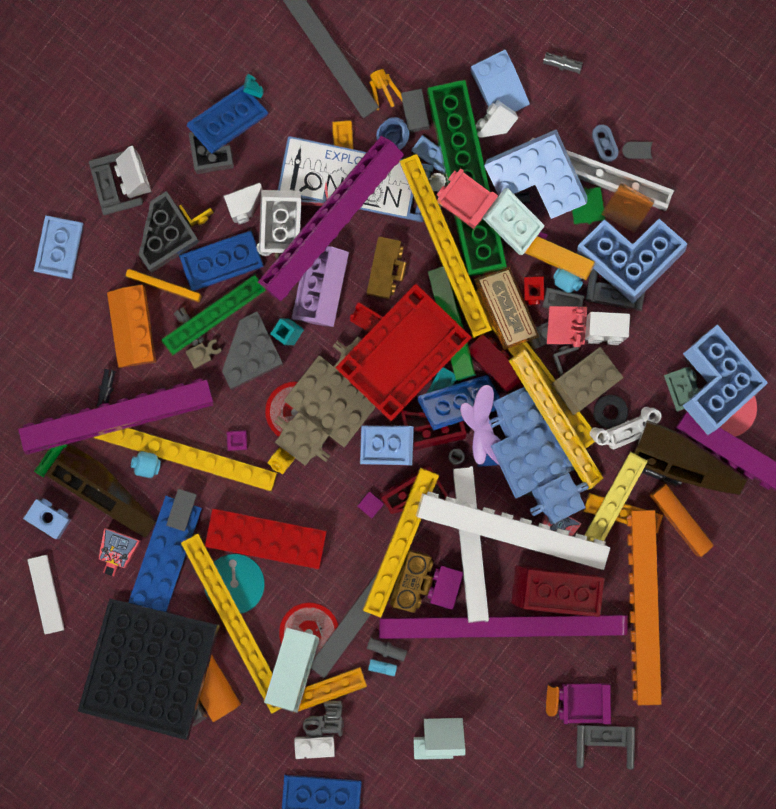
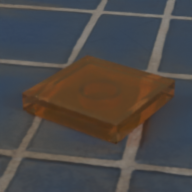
[601,182,654,233]

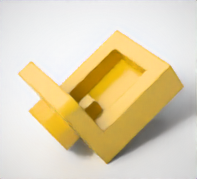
[268,447,295,474]

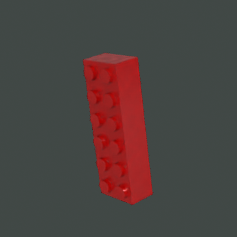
[205,509,327,569]

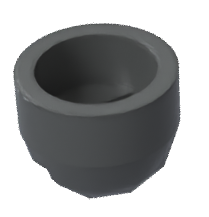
[448,449,464,465]

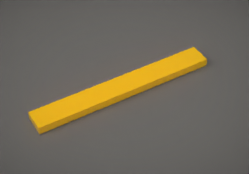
[509,350,603,489]
[363,468,439,617]

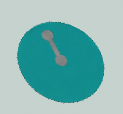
[205,554,264,614]

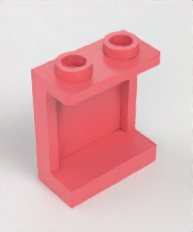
[437,169,498,229]

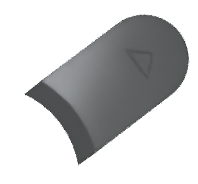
[622,142,653,159]

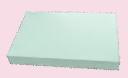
[483,188,545,255]
[424,718,465,756]

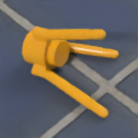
[369,69,403,110]

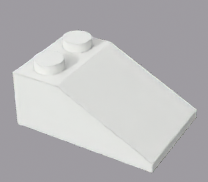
[114,146,152,199]

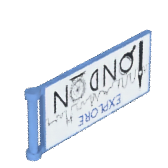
[278,136,434,222]

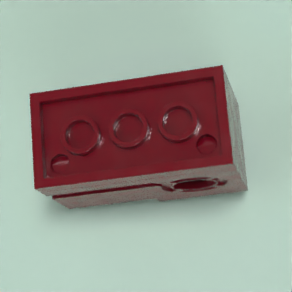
[511,565,604,617]

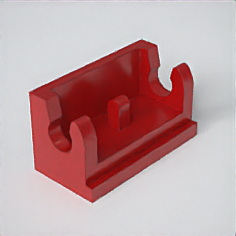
[350,302,383,332]

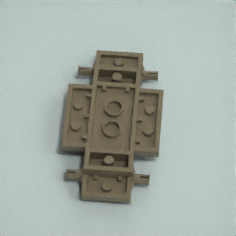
[274,336,376,466]

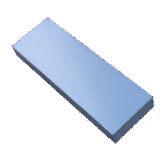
[411,135,445,175]

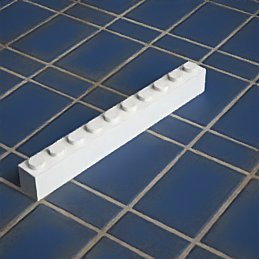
[416,491,610,570]

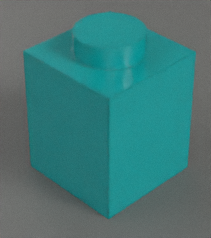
[271,318,304,345]

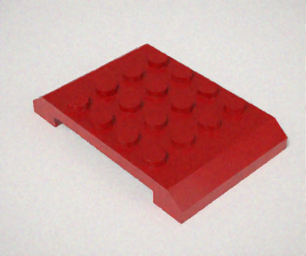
[335,284,472,421]

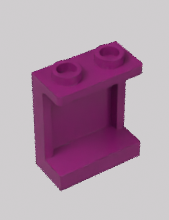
[559,683,611,724]

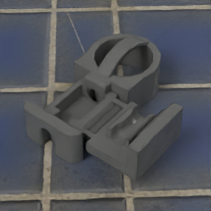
[303,701,344,737]

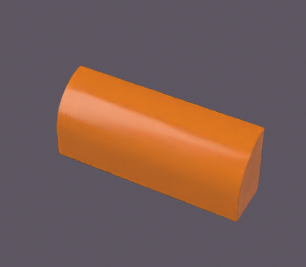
[649,484,714,557]
[200,655,241,722]

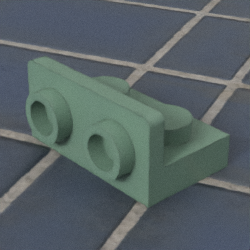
[664,367,701,411]

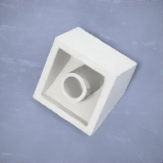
[224,183,263,224]

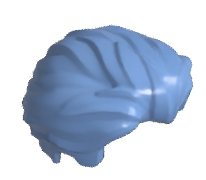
[376,117,410,150]

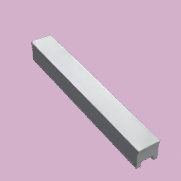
[530,137,674,211]
[453,466,489,623]

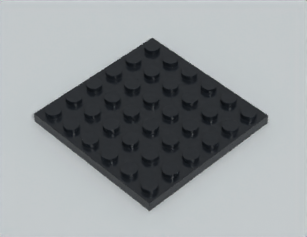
[78,598,219,740]

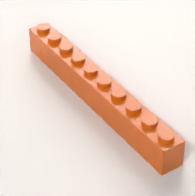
[627,510,661,705]

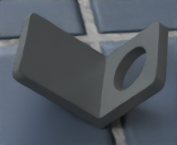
[553,345,579,376]

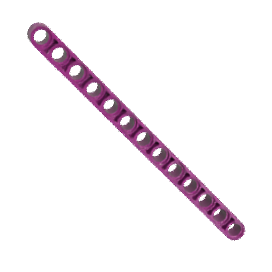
[379,615,628,638]

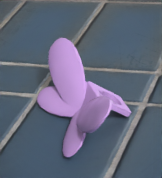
[460,385,501,464]

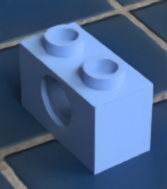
[24,498,71,539]

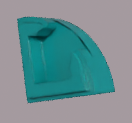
[243,74,263,98]

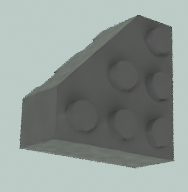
[139,191,199,273]
[222,312,284,390]

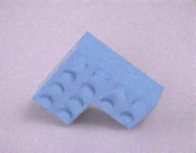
[484,130,588,219]
[577,219,687,303]
[683,325,768,435]

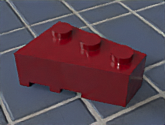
[469,334,524,395]
[401,411,466,451]
[380,465,449,514]

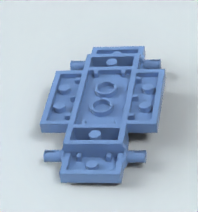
[489,387,589,524]

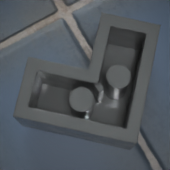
[189,132,234,174]

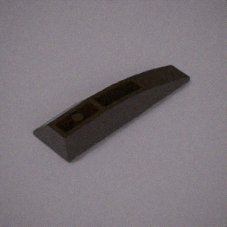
[633,420,748,495]
[46,444,156,538]

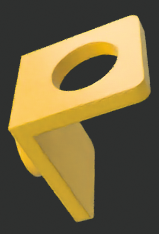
[179,205,213,227]

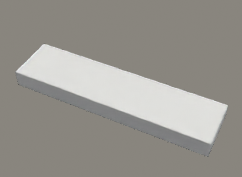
[28,555,65,634]

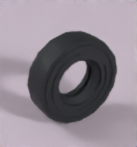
[593,395,628,429]

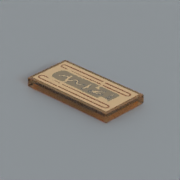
[474,267,539,350]

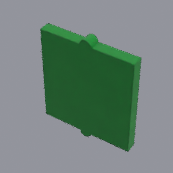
[572,187,605,225]

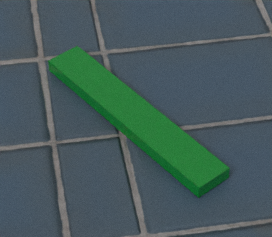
[428,267,476,381]
[161,275,266,356]

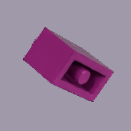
[427,566,463,610]

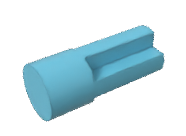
[368,659,397,676]

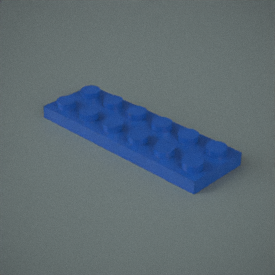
[128,496,202,612]

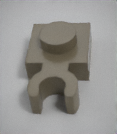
[186,339,222,369]

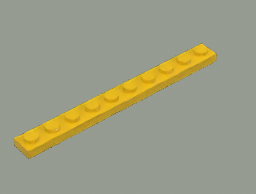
[399,154,492,338]
[475,287,595,449]
[93,428,277,491]
[181,534,281,714]

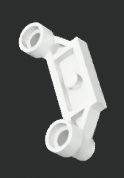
[590,407,661,449]

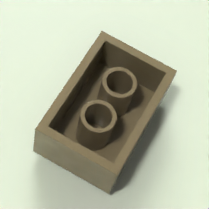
[550,347,623,415]

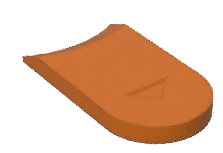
[546,685,559,716]

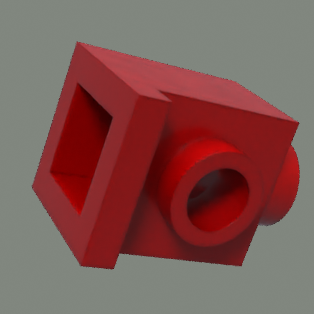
[524,277,544,305]

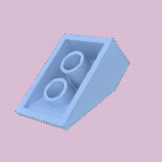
[470,50,530,112]

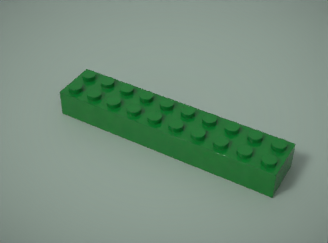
[427,80,507,277]

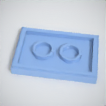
[34,215,84,279]
[360,426,414,465]

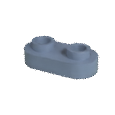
[592,125,618,163]

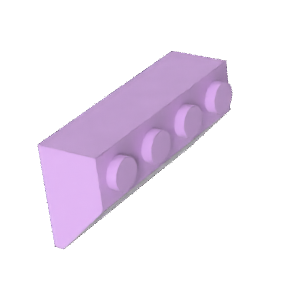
[292,246,349,327]

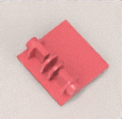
[547,306,587,347]

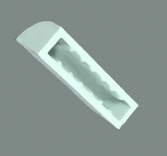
[264,628,320,713]

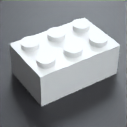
[259,190,301,253]
[585,312,630,345]

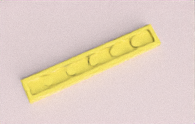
[584,452,648,542]

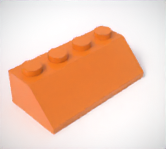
[107,285,156,368]

